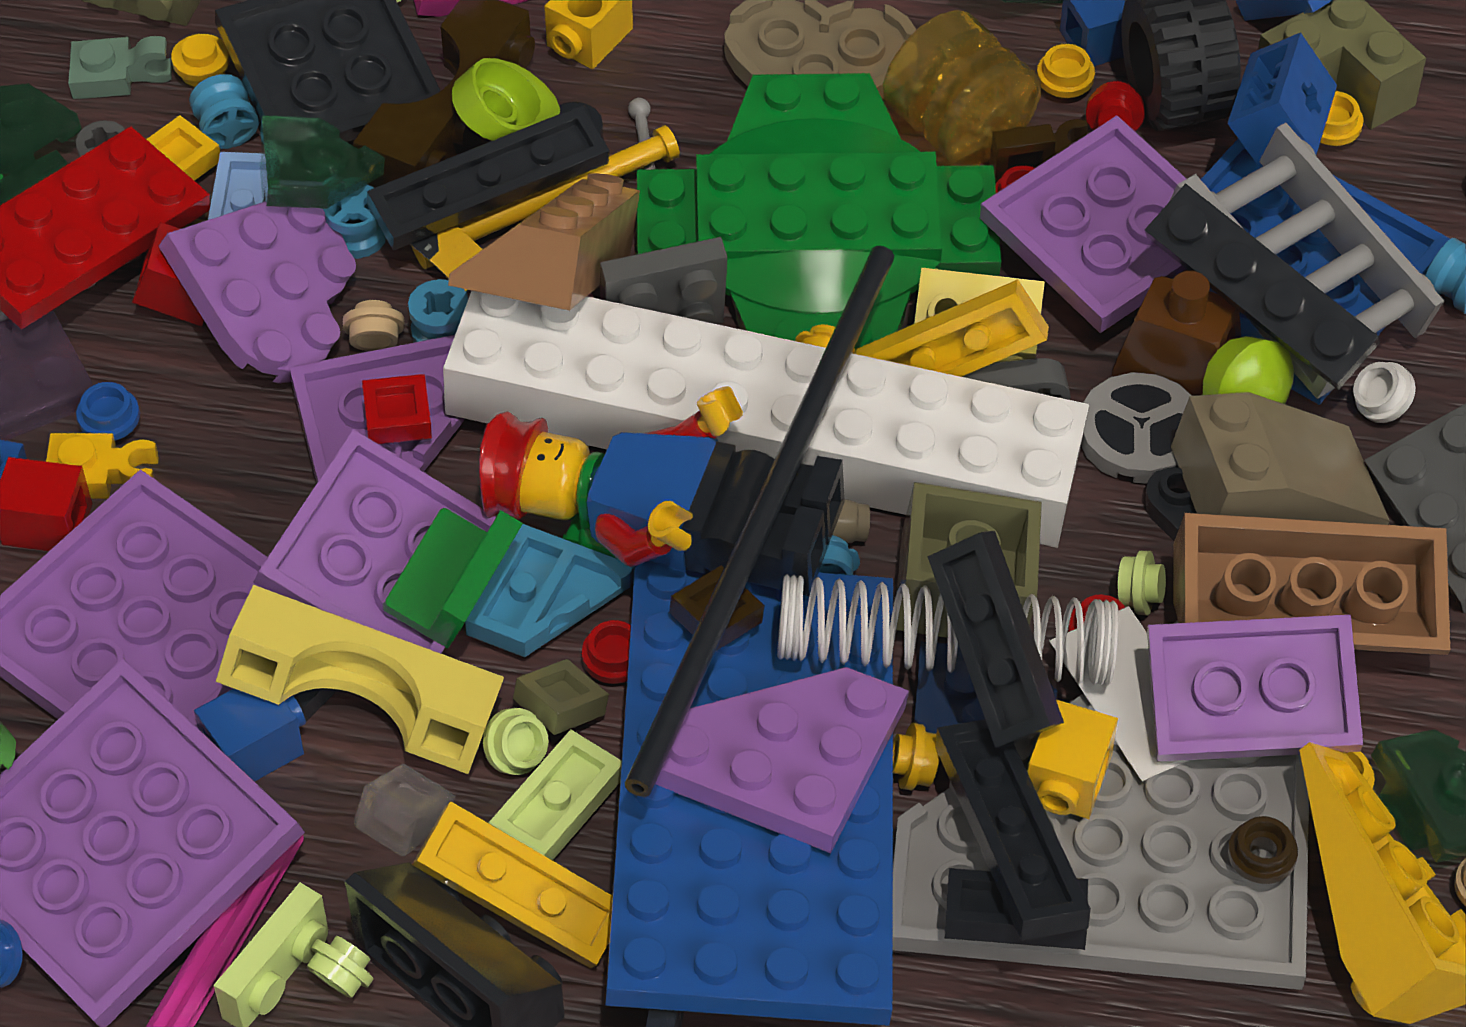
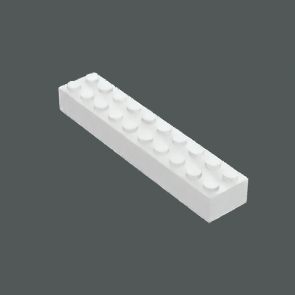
[443,291,1089,548]

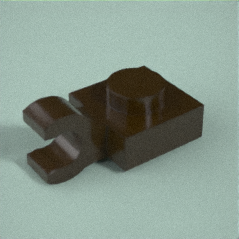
[990,119,1088,185]

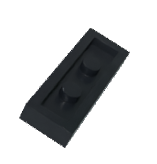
[927,531,1064,748]

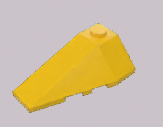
[1299,742,1466,1024]

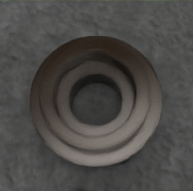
[1228,816,1298,884]

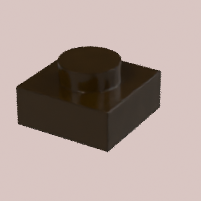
[669,565,765,651]

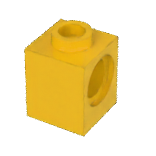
[544,0,633,70]
[1028,699,1118,819]

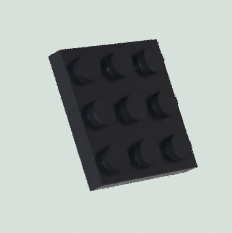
[215,0,441,163]

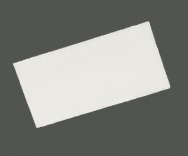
[1049,606,1189,781]

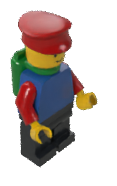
[479,386,845,596]

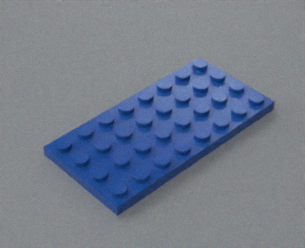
[605,561,893,1026]

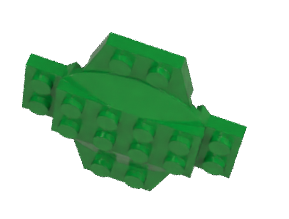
[637,73,1001,351]

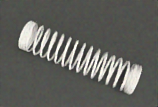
[777,574,1119,686]

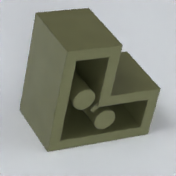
[1258,0,1426,130]

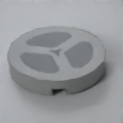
[1081,372,1192,484]

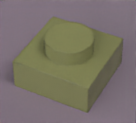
[513,659,609,735]

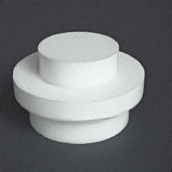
[1353,362,1416,423]

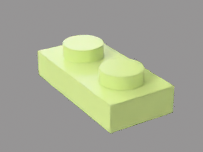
[489,729,622,861]
[213,882,329,1027]

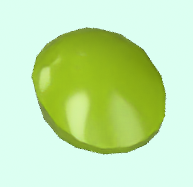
[452,58,560,141]
[1203,336,1294,404]

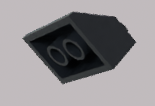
[345,862,565,1027]

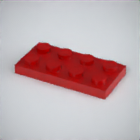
[0,126,210,330]

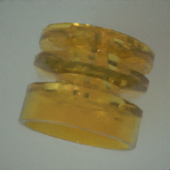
[883,10,1041,166]

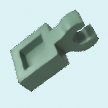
[68,36,172,99]

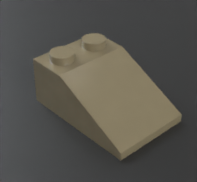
[1171,392,1390,525]

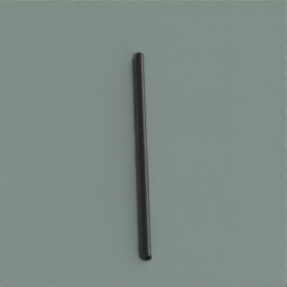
[625,246,895,797]

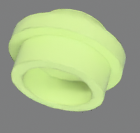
[1118,551,1166,616]
[483,708,549,775]
[306,936,374,998]

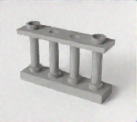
[1169,122,1444,399]

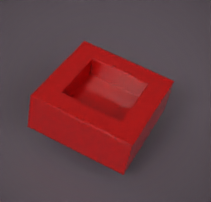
[362,374,432,444]

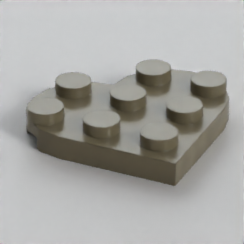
[724,0,919,100]

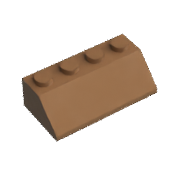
[448,173,640,311]
[1173,513,1450,655]

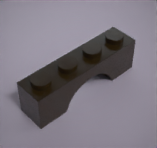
[353,0,535,188]

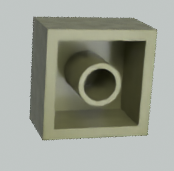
[896,482,1042,638]

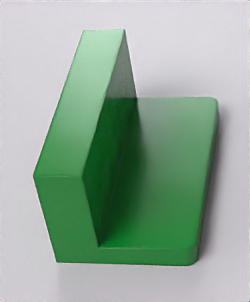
[382,508,523,649]

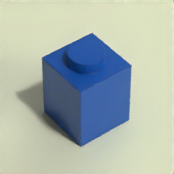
[1060,0,1125,66]
[194,688,306,782]

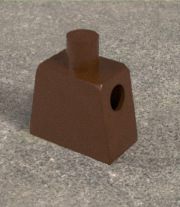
[1112,271,1241,396]

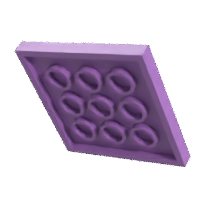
[0,469,268,728]
[0,658,305,1027]

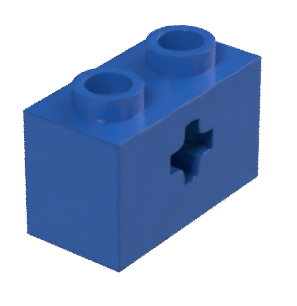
[1228,32,1337,168]

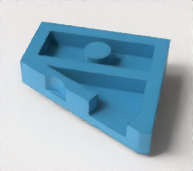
[465,524,634,657]

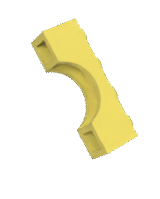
[216,585,504,774]

